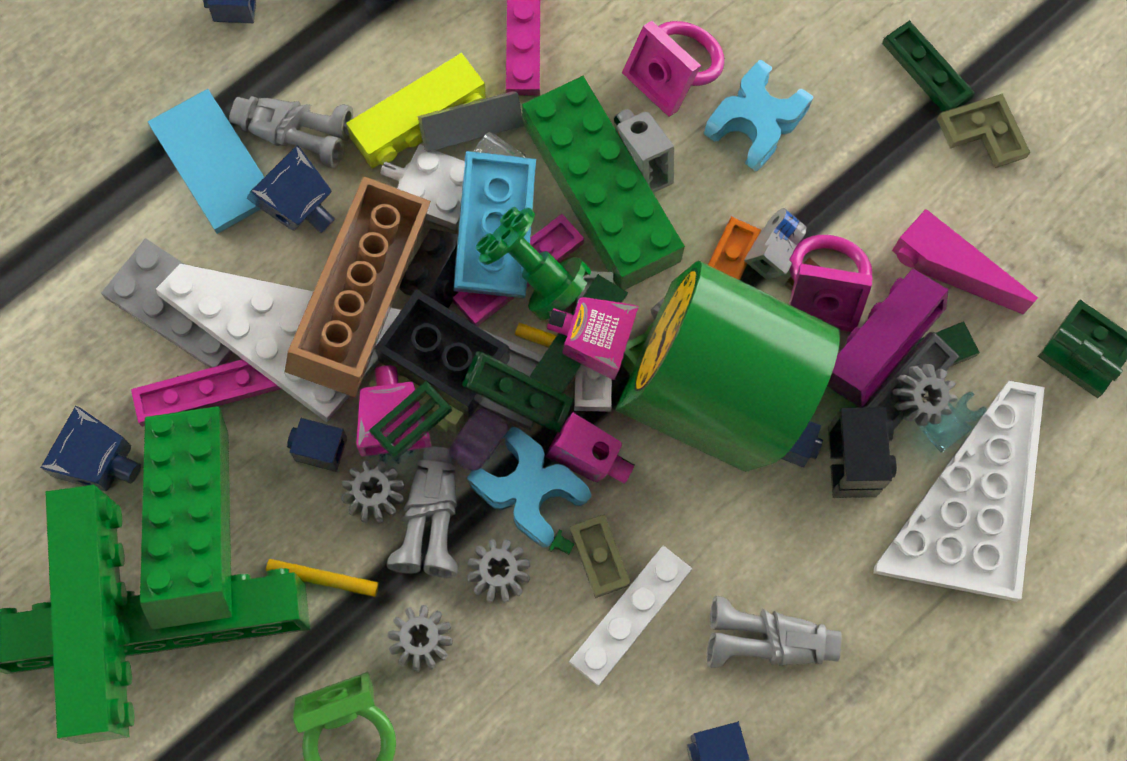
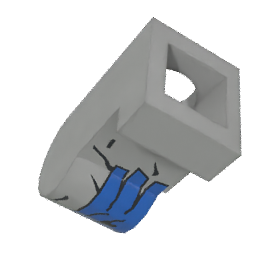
[744,208,806,280]

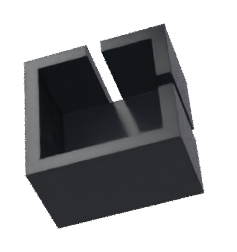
[828,407,897,498]

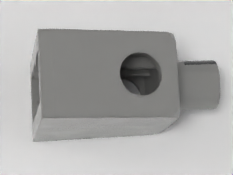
[614,109,674,193]

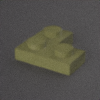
[937,93,1030,168]

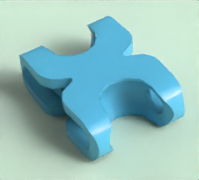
[704,60,814,171]
[467,427,592,547]

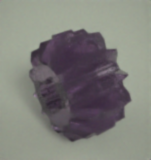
[450,408,508,472]

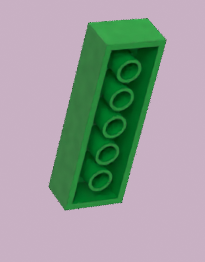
[522,75,685,290]
[140,406,232,629]
[45,485,135,744]

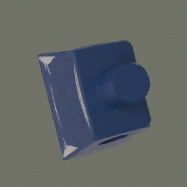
[247,145,335,233]
[40,405,141,491]

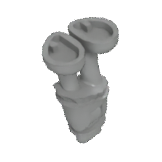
[229,96,353,168]
[387,446,458,578]
[707,596,841,668]

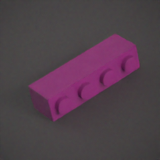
[827,268,948,408]

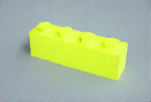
[346,53,486,169]

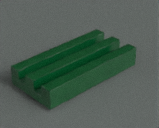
[369,381,452,461]

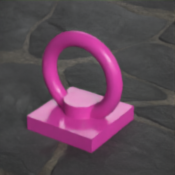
[622,21,725,117]
[788,235,872,332]

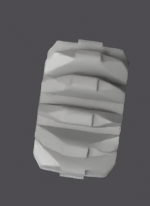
[892,364,958,426]
[341,461,404,523]
[467,539,530,603]
[388,605,453,672]

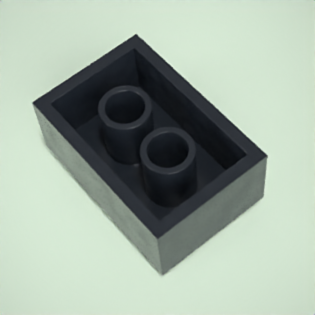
[374,289,510,418]

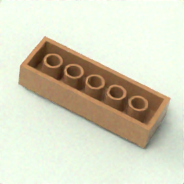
[285,176,431,397]

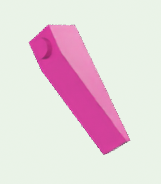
[892,209,1038,314]

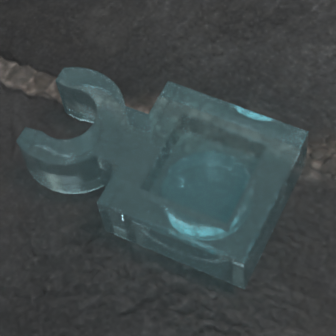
[919,392,987,453]

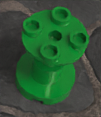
[476,207,591,320]

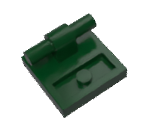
[1037,299,1127,398]

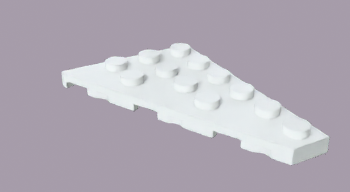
[156,264,401,422]
[873,381,1045,602]

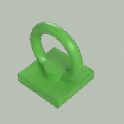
[293,672,396,761]

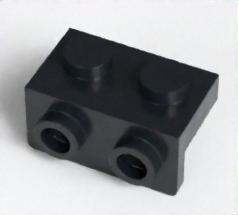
[399,228,458,309]

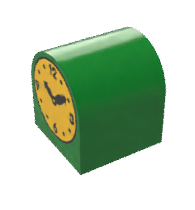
[615,261,840,472]

